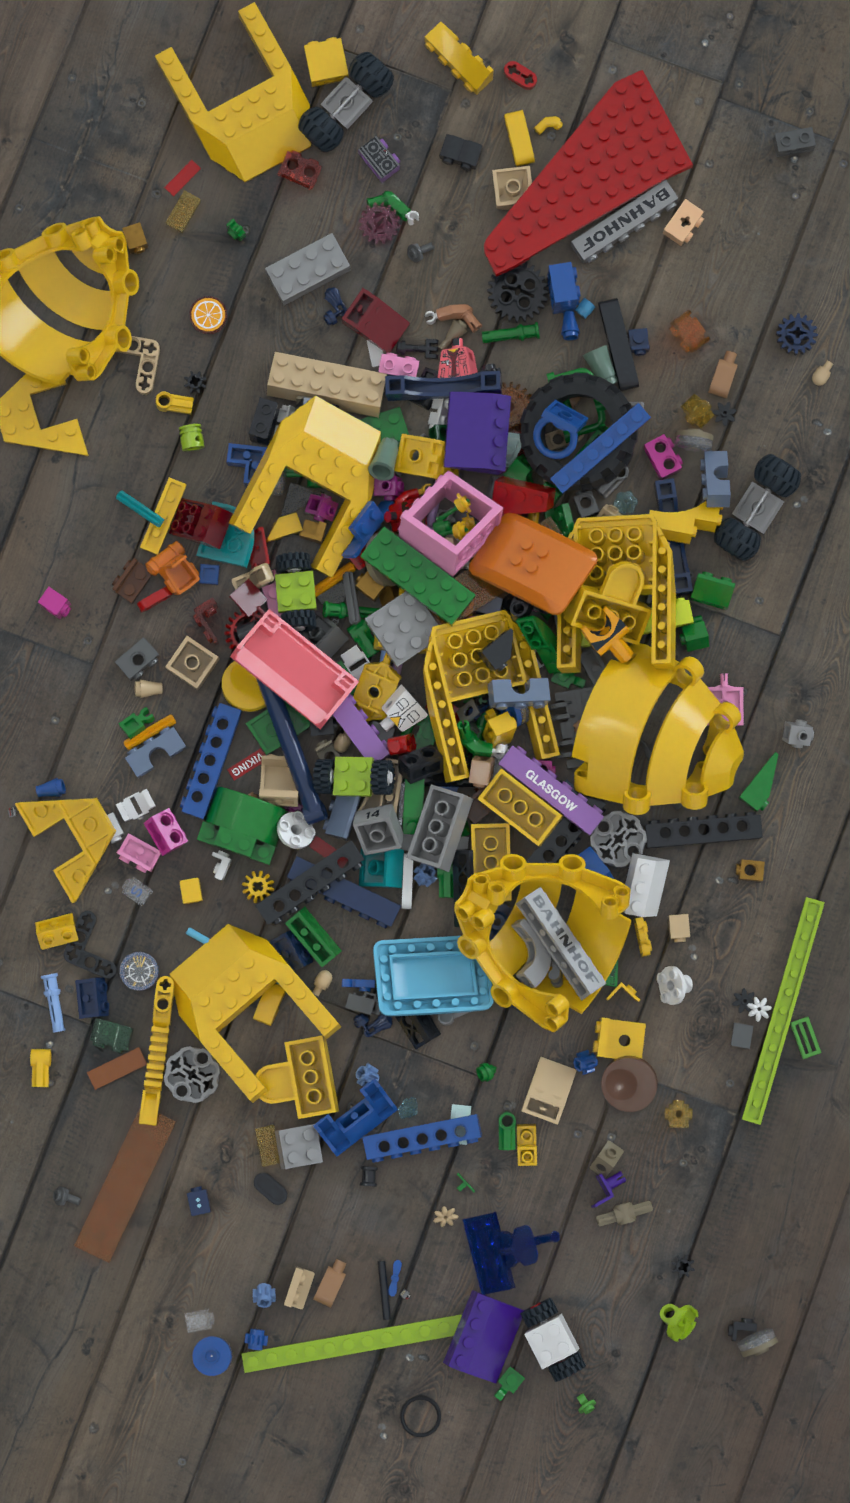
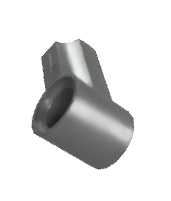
[596,467,629,499]

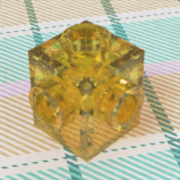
[681,394,714,428]
[665,1100,692,1128]

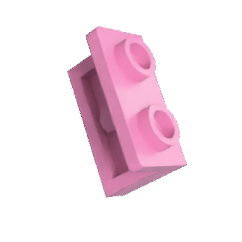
[378,353,419,377]
[116,833,161,873]

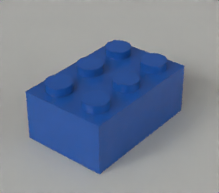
[547,262,581,314]

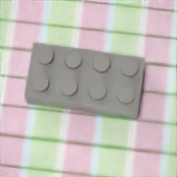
[265,233,351,306]
[406,784,473,872]

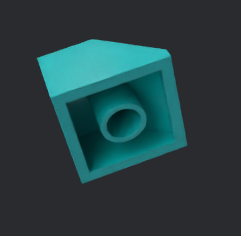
[359,848,404,888]

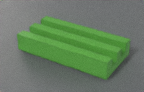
[790,1017,821,1059]

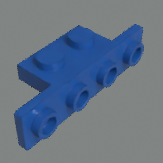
[342,501,395,558]

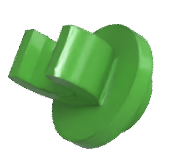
[577,1394,596,1415]

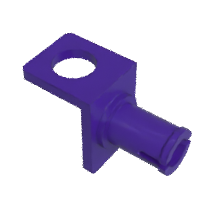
[591,1171,626,1208]

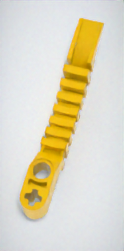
[139,976,175,1126]

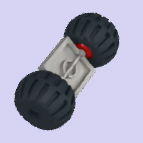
[298,52,394,152]
[714,454,801,561]

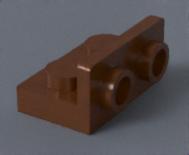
[112,558,153,604]

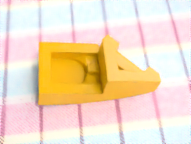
[266,512,303,543]

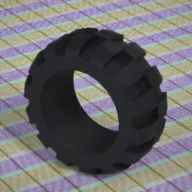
[519,373,638,491]

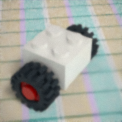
[520,1298,586,1382]

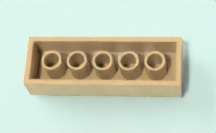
[267,352,387,418]

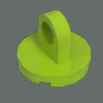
[660,1304,698,1342]

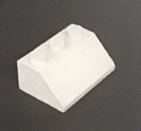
[623,853,670,917]

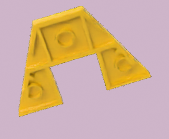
[0,374,89,456]
[15,798,116,903]

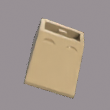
[521,1057,577,1125]

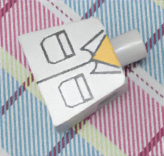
[379,684,428,732]

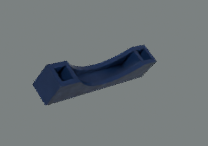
[385,371,502,401]
[654,478,693,596]

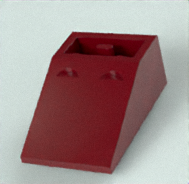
[342,288,410,353]
[169,498,233,549]

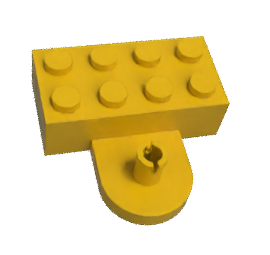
[563,561,652,645]
[255,1035,339,1119]

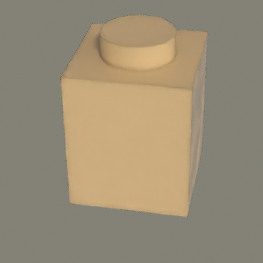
[668,914,690,943]

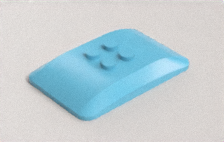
[373,936,494,1016]

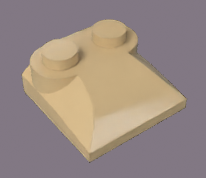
[492,166,532,210]

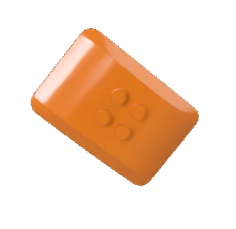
[469,513,598,615]

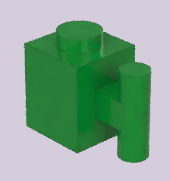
[679,615,710,652]

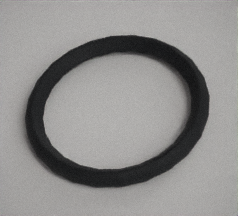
[400,1396,441,1437]

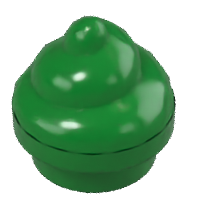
[476,1063,497,1082]

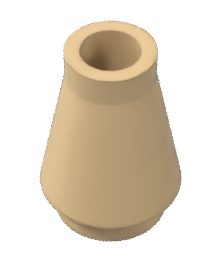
[134,679,162,698]

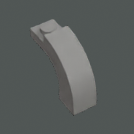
[511,918,551,988]

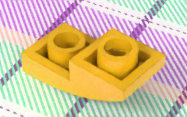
[253,983,286,1026]
[516,1124,537,1166]

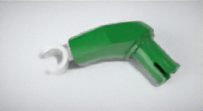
[366,191,419,225]
[457,720,507,759]

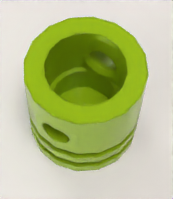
[179,424,205,451]

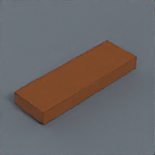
[87,1047,147,1090]

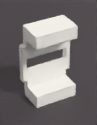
[340,645,370,681]
[116,789,156,822]

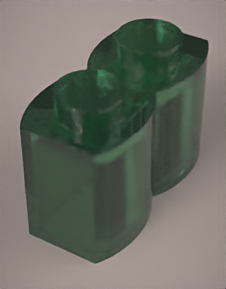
[89,1018,134,1053]

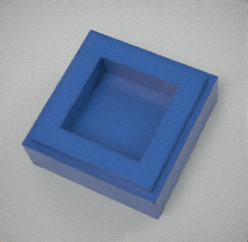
[199,564,220,585]

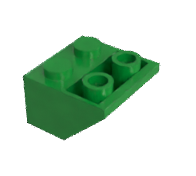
[690,572,736,610]

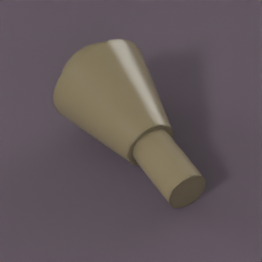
[438,319,468,350]

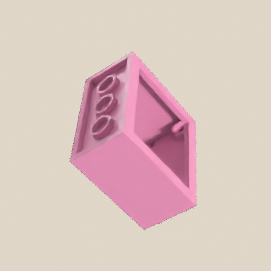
[398,470,503,577]

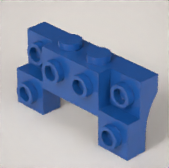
[313,1078,398,1157]

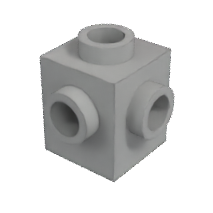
[782,719,814,748]

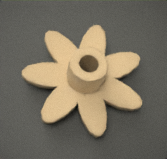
[433,1206,458,1227]

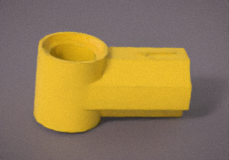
[156,391,194,415]
[30,1049,51,1087]

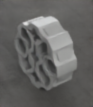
[590,811,647,868]
[164,1046,221,1103]

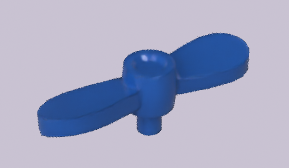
[388,1260,402,1296]

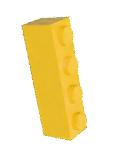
[424,22,494,95]

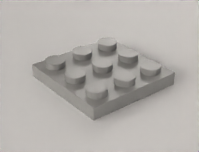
[364,592,438,667]

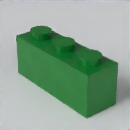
[285,907,342,967]

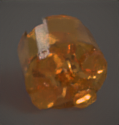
[669,309,711,353]

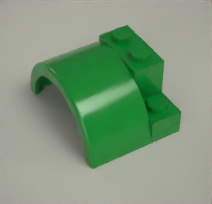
[197,786,288,866]

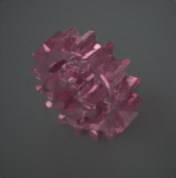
[359,202,400,244]

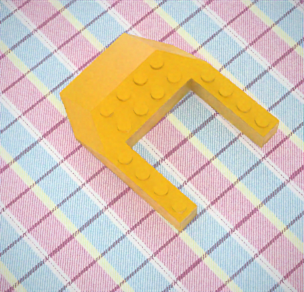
[155,2,311,182]
[229,396,381,578]
[557,514,676,673]
[423,610,560,783]
[169,924,341,1103]

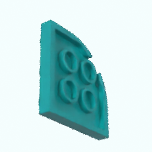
[196,502,254,568]

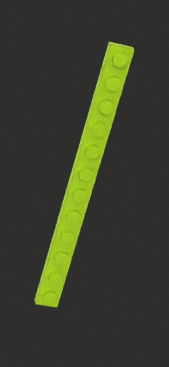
[742,897,825,1125]
[241,1314,462,1373]

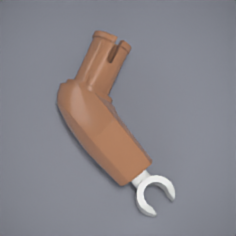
[425,304,482,333]

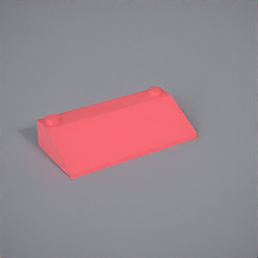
[230,609,359,730]

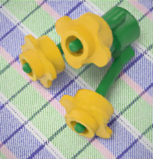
[433,493,477,540]

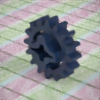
[776,313,818,356]

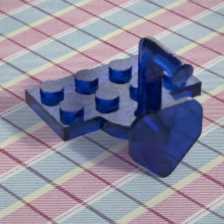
[462,1212,560,1294]

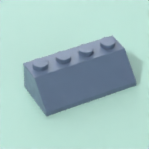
[323,796,361,841]

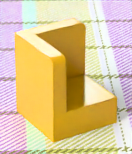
[180,878,203,904]

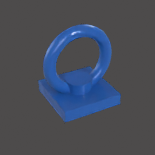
[533,400,589,459]

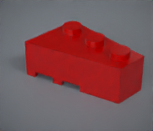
[492,476,556,516]

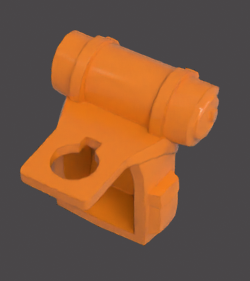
[145,541,200,595]

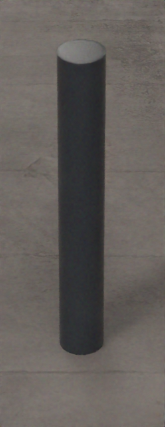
[377,1261,391,1320]

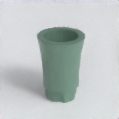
[583,345,618,384]
[368,437,399,481]

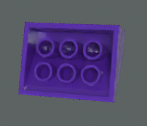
[444,392,511,475]
[443,1290,525,1383]

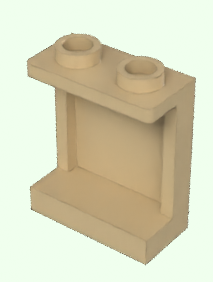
[259,754,298,807]

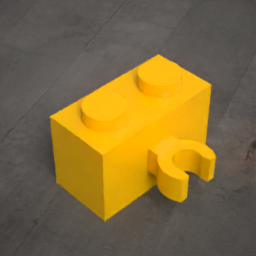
[482,708,517,749]

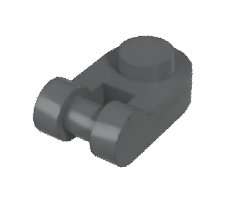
[548,956,563,988]

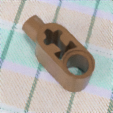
[708,351,738,398]
[313,1259,347,1308]

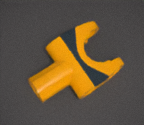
[580,606,634,663]

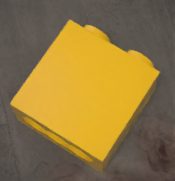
[304,37,349,87]

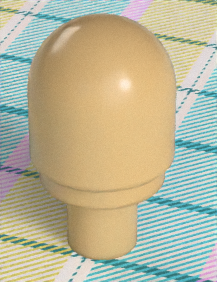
[812,360,833,386]
[333,731,351,753]
[312,970,332,997]

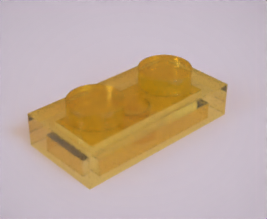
[165,190,201,233]
[254,1125,280,1167]

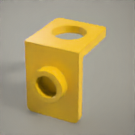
[606,982,640,1002]

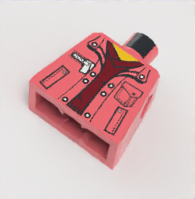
[438,338,478,378]

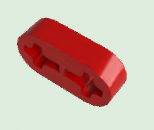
[504,61,537,90]
[137,586,173,612]

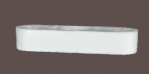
[402,853,413,909]

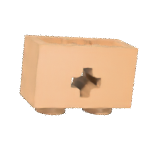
[663,199,704,246]

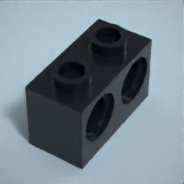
[398,744,444,784]

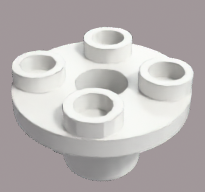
[277,811,315,849]
[657,966,693,1005]

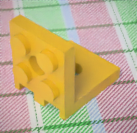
[394,434,459,480]
[592,1017,646,1059]

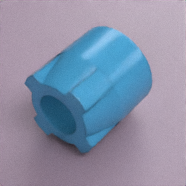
[576,298,596,319]

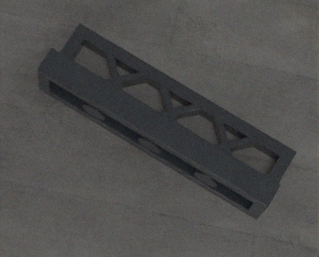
[453,849,474,927]
[375,984,441,1050]

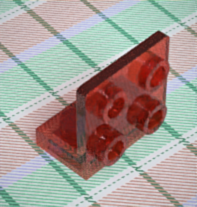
[193,597,219,645]

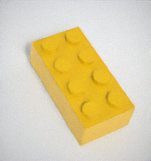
[478,769,564,847]
[471,823,512,902]

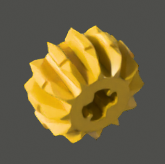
[242,871,275,903]

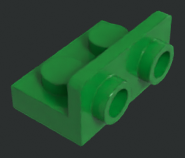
[543,503,574,538]

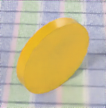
[222,661,266,712]

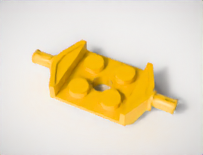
[353,653,402,724]

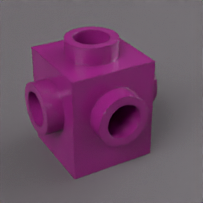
[374,473,404,501]
[305,494,338,522]

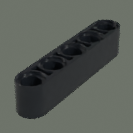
[598,298,639,391]

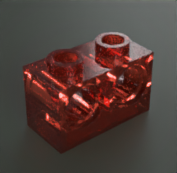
[277,150,322,190]

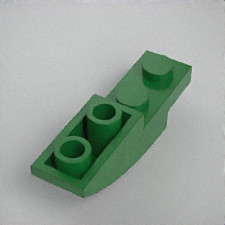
[516,616,560,674]

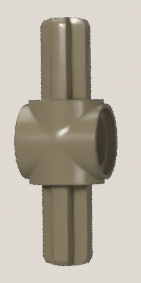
[596,1200,653,1227]

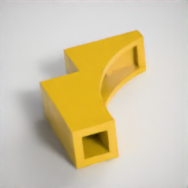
[649,501,723,544]

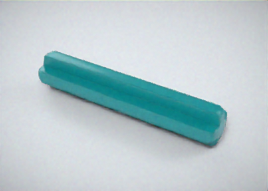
[116,490,164,527]

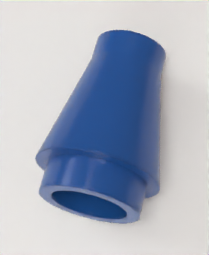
[561,311,580,341]
[36,778,66,797]

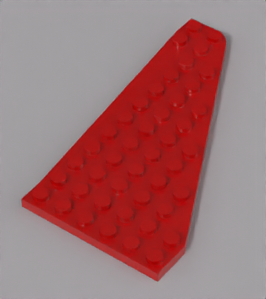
[484,70,693,277]

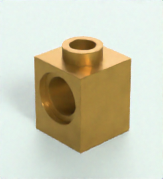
[122,222,148,254]
[355,571,386,602]
[735,859,765,882]

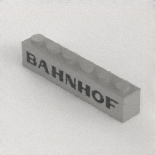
[570,180,678,264]
[516,887,607,1001]

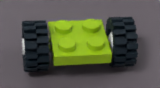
[275,552,317,633]
[313,757,395,797]

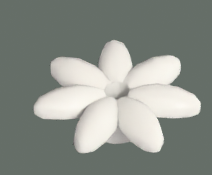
[747,997,772,1022]

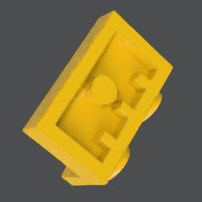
[35,913,78,950]

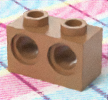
[469,756,496,788]

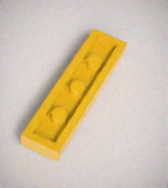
[140,477,187,555]

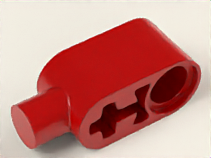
[387,733,416,756]

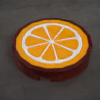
[190,296,227,334]

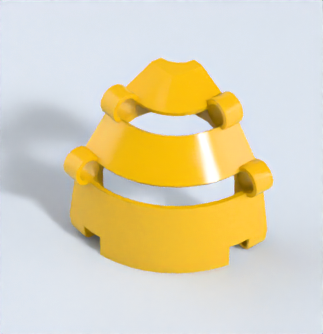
[0,216,139,385]
[572,643,744,815]
[454,854,631,1032]

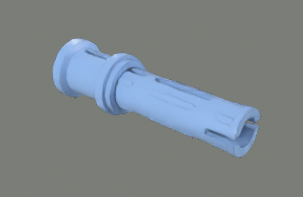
[41,973,65,1033]

